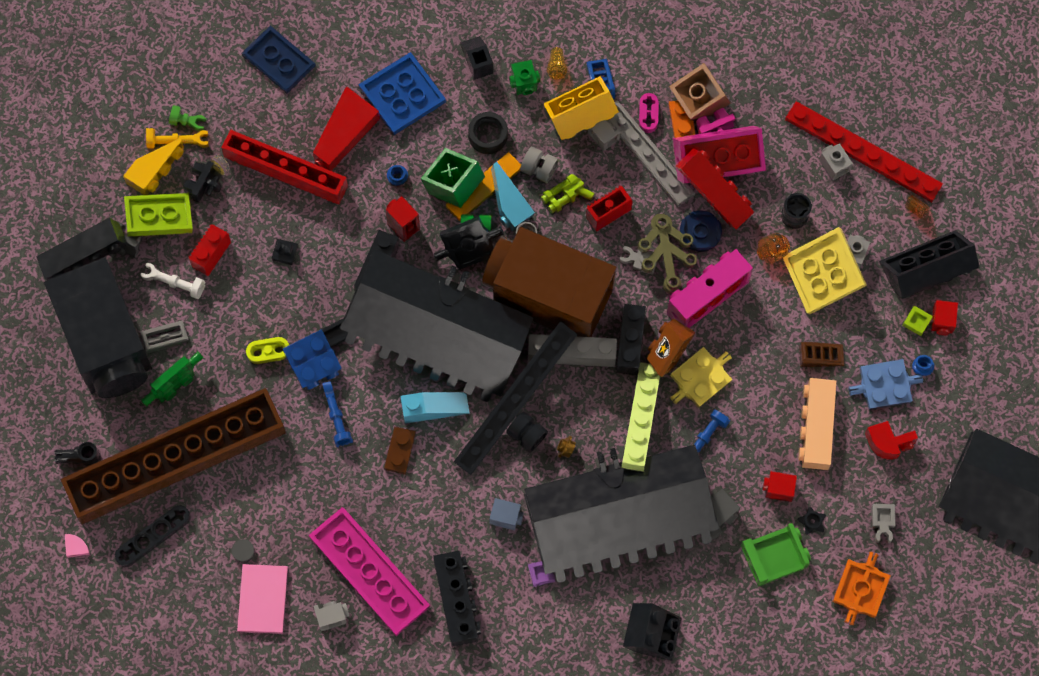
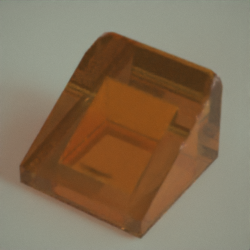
[905,195,930,218]

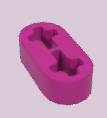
[639,93,659,133]

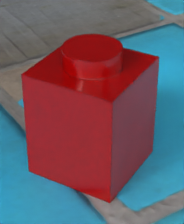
[931,300,958,336]
[762,471,797,502]

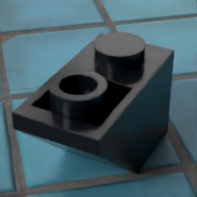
[460,36,493,80]

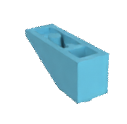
[491,162,535,231]
[401,392,470,424]

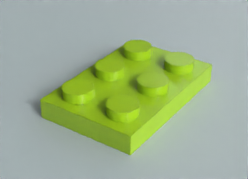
[124,193,193,237]

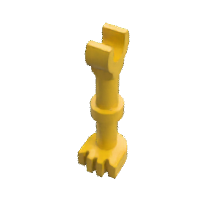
[146,128,209,149]

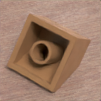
[669,63,731,120]

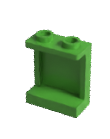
[741,523,811,587]

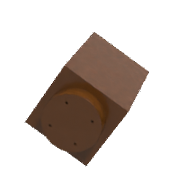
[482,227,617,337]

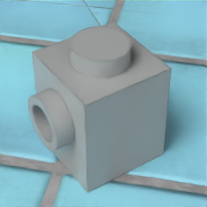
[819,143,853,181]
[847,235,870,269]

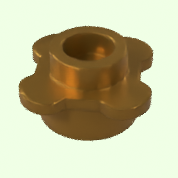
[557,436,576,458]

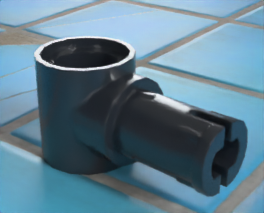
[54,442,100,466]

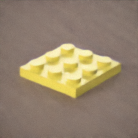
[782,227,867,314]

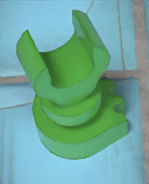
[169,105,206,131]

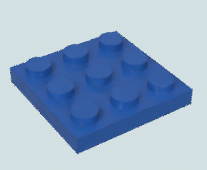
[358,52,446,135]

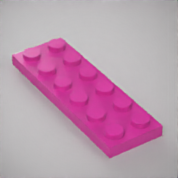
[308,507,430,636]

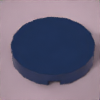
[679,210,722,252]

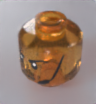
[757,233,790,264]

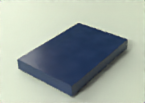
[241,25,316,94]

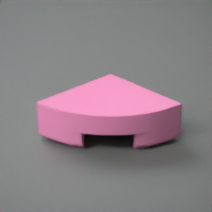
[65,534,90,558]

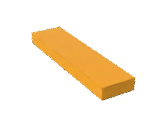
[446,152,521,222]

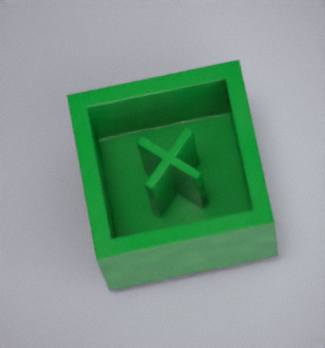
[421,148,485,208]

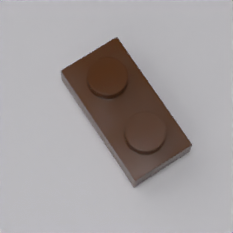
[384,426,416,474]

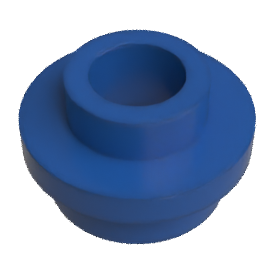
[387,165,408,186]
[912,355,934,376]

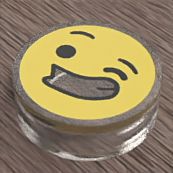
[210,155,230,176]

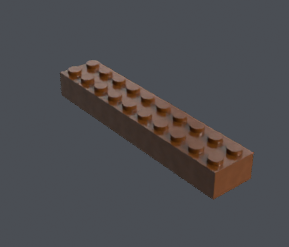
[61,388,286,525]

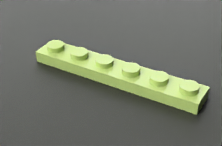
[621,362,660,472]

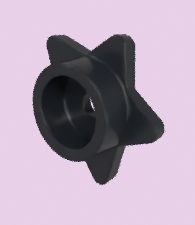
[798,507,826,535]

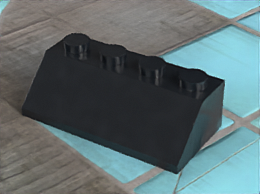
[879,230,979,299]

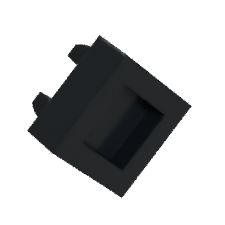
[272,239,298,265]

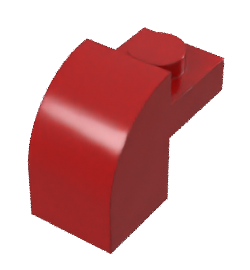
[865,421,918,460]

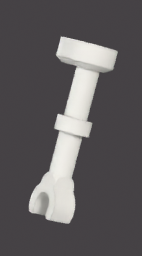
[141,263,206,299]

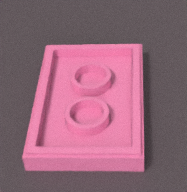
[237,564,288,634]

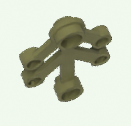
[638,214,697,294]

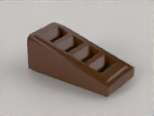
[799,342,844,367]

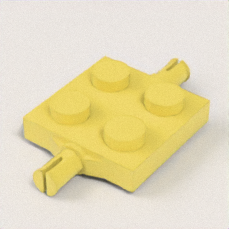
[670,347,732,408]

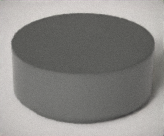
[232,539,255,563]

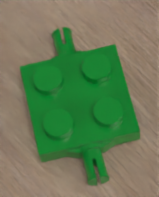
[141,351,204,407]

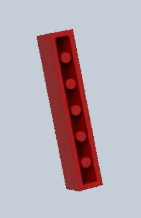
[221,129,348,205]

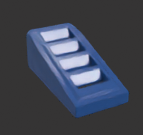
[586,59,615,100]

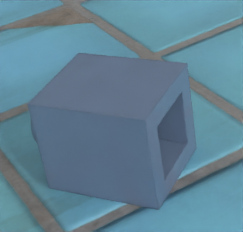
[489,498,524,530]

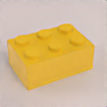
[544,76,619,140]

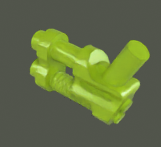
[541,174,595,213]

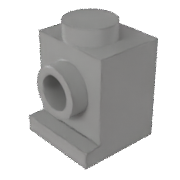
[588,120,621,151]
[314,601,350,631]

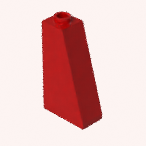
[313,87,380,171]

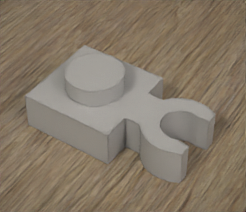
[619,246,657,275]
[871,504,895,543]

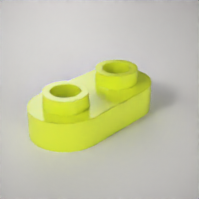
[246,337,289,364]

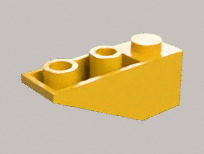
[123,139,184,195]

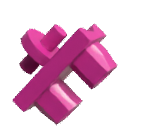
[696,108,735,134]

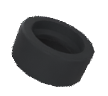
[468,112,508,154]

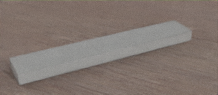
[606,100,695,207]

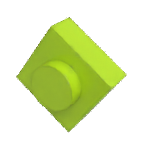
[902,306,933,336]

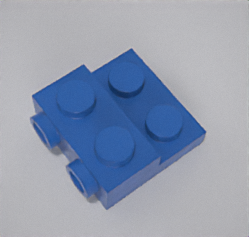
[282,329,342,390]

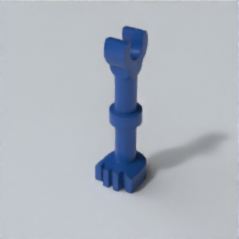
[322,381,353,447]
[695,409,730,453]

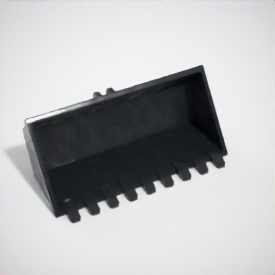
[340,250,534,402]
[938,428,1039,564]
[524,444,719,583]

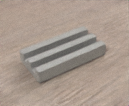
[140,320,189,354]

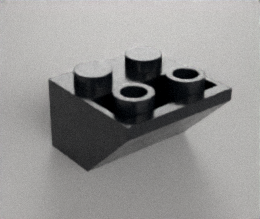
[623,603,682,661]

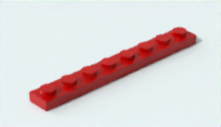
[785,101,943,203]

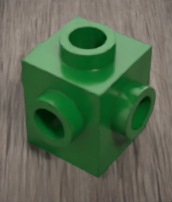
[509,60,540,95]

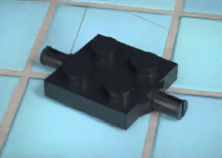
[434,216,504,270]

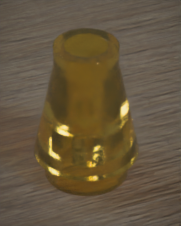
[546,47,567,80]

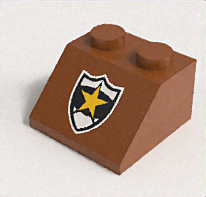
[647,319,696,377]

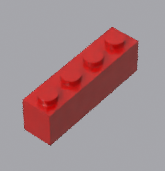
[675,148,754,230]

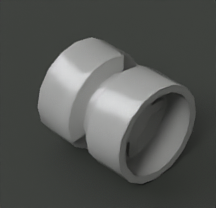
[520,146,559,184]

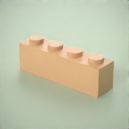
[798,378,836,470]

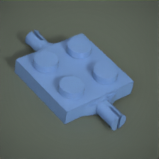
[848,359,923,410]

